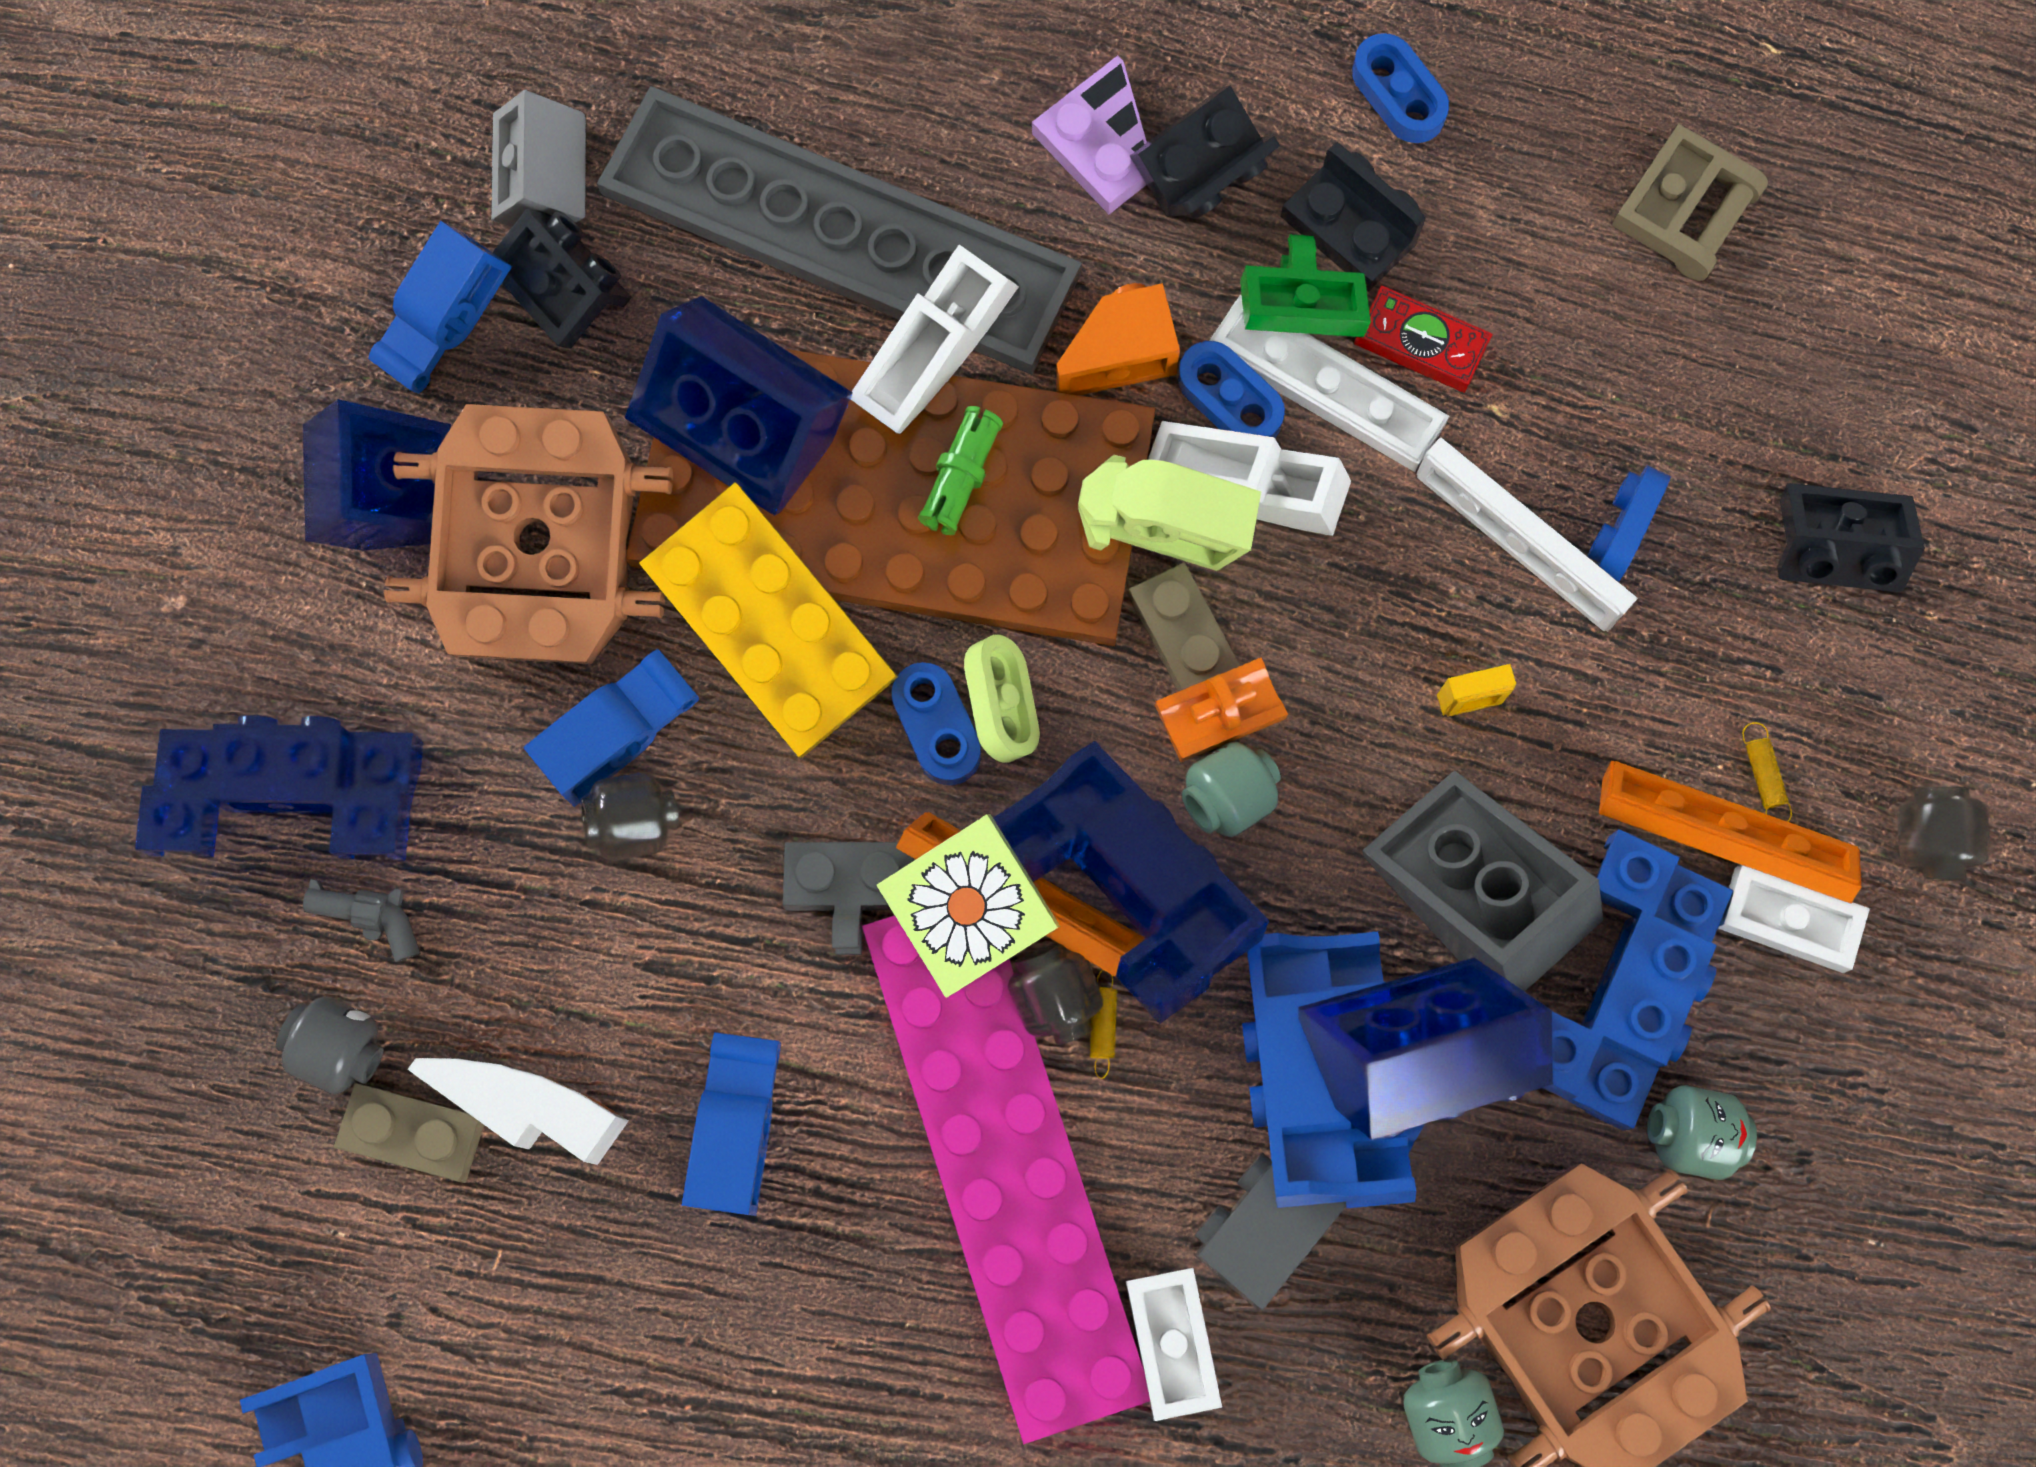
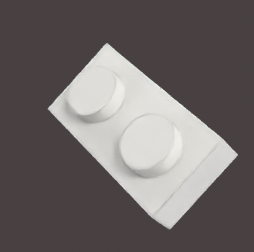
[1718,865,1870,973]
[1126,1268,1222,1421]

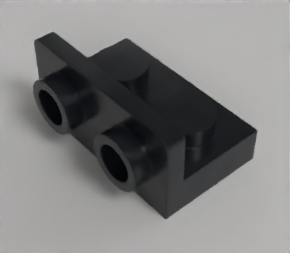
[1130,85,1280,219]
[1280,142,1426,292]
[493,209,632,348]
[1777,483,1925,592]

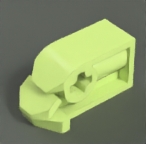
[1078,455,1261,571]

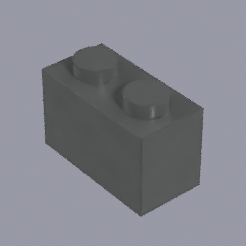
[1194,1152,1346,1311]

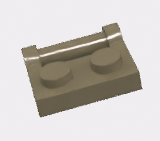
[1612,124,1768,281]

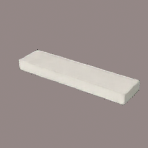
[1209,295,1450,472]
[1416,437,1638,632]

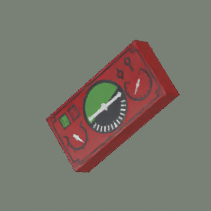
[1354,285,1493,393]

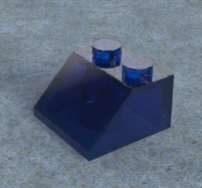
[303,399,451,551]

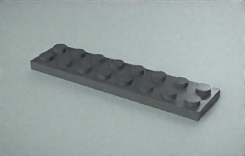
[597,86,1082,375]

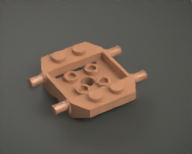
[384,404,673,664]
[1427,1163,1771,1467]

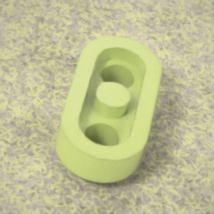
[964,635,1040,763]

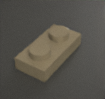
[1128,562,1240,692]
[333,1083,484,1183]

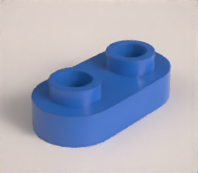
[1352,33,1449,143]
[1178,341,1285,438]
[1587,465,1671,582]
[892,662,981,785]

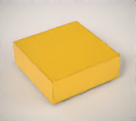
[1437,664,1516,717]

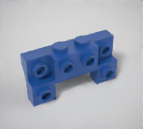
[1507,829,1733,1131]
[1242,931,1416,1209]
[240,1353,423,1467]

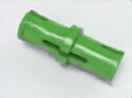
[918,406,1003,535]

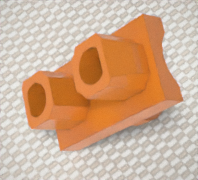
[1155,657,1288,763]

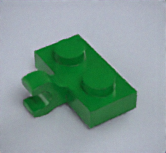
[1240,234,1371,337]

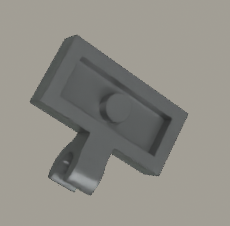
[783,842,914,955]

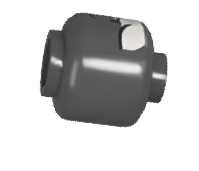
[276,996,384,1095]

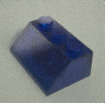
[625,296,853,516]
[1298,957,1553,1140]

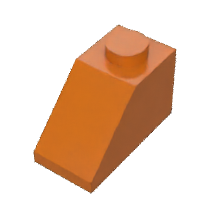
[1056,283,1180,395]

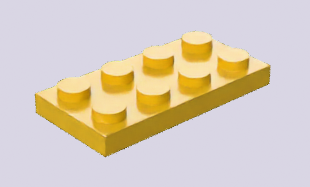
[639,482,898,758]

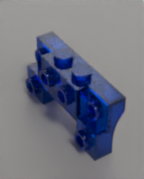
[135,715,423,861]
[993,741,1269,1024]

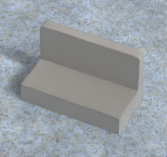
[491,90,586,227]

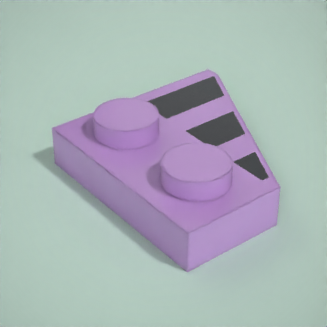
[1032,55,1147,215]

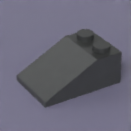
[1362,770,1603,1005]

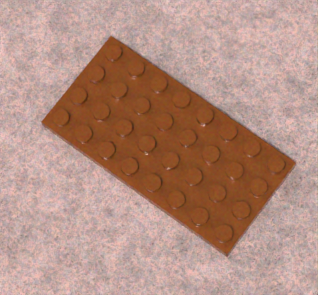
[626,332,1156,646]

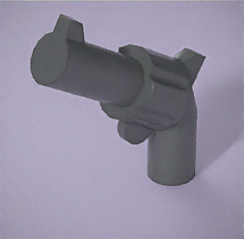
[303,879,421,962]

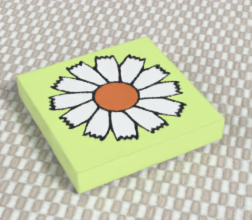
[877,814,1060,998]

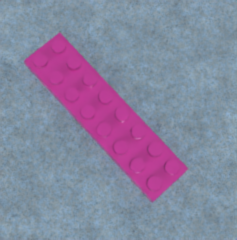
[862,916,1150,1444]

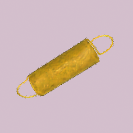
[1742,722,1792,822]
[1090,969,1117,1079]

